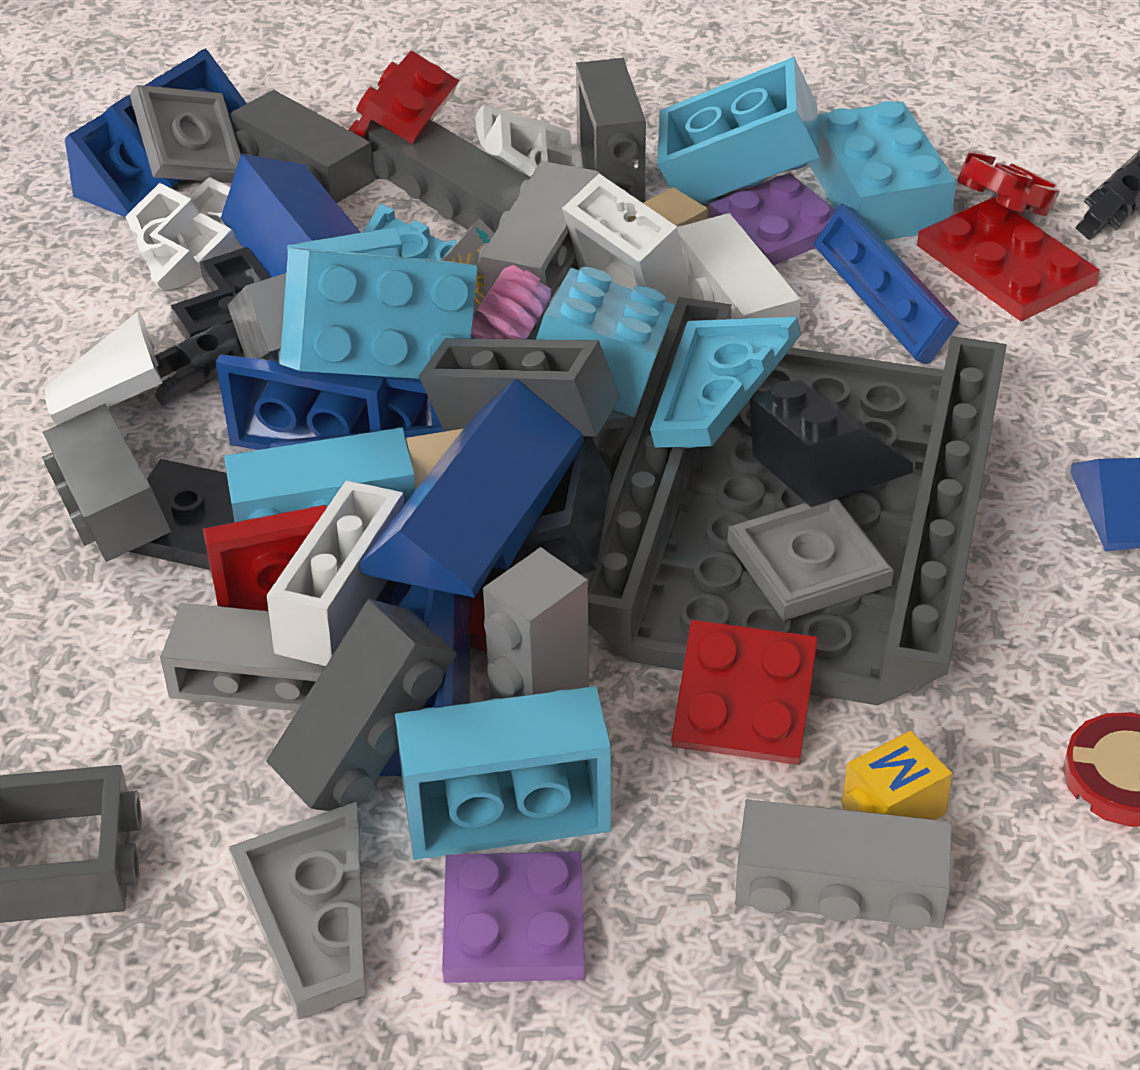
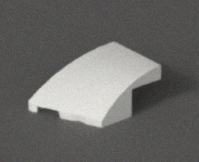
[475,104,583,178]
[126,177,243,291]
[44,311,162,425]

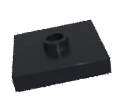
[129,459,235,570]

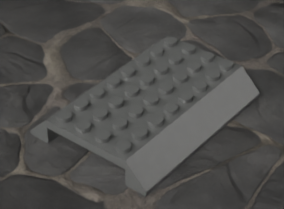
[580,297,1007,706]

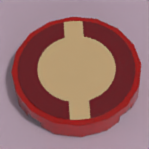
[1063,712,1140,827]

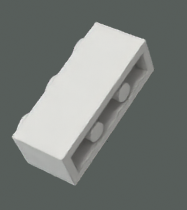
[677,213,801,321]
[267,480,404,666]

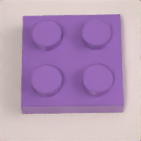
[709,173,837,265]
[442,851,585,983]

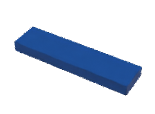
[813,203,960,364]

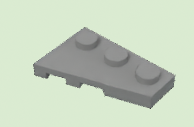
[229,801,366,1020]

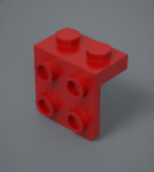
[349,50,460,145]

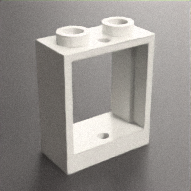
[562,174,692,322]

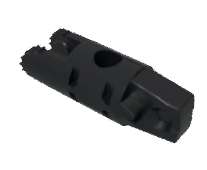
[1075,150,1140,240]
[154,321,245,406]

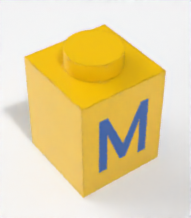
[842,730,953,820]

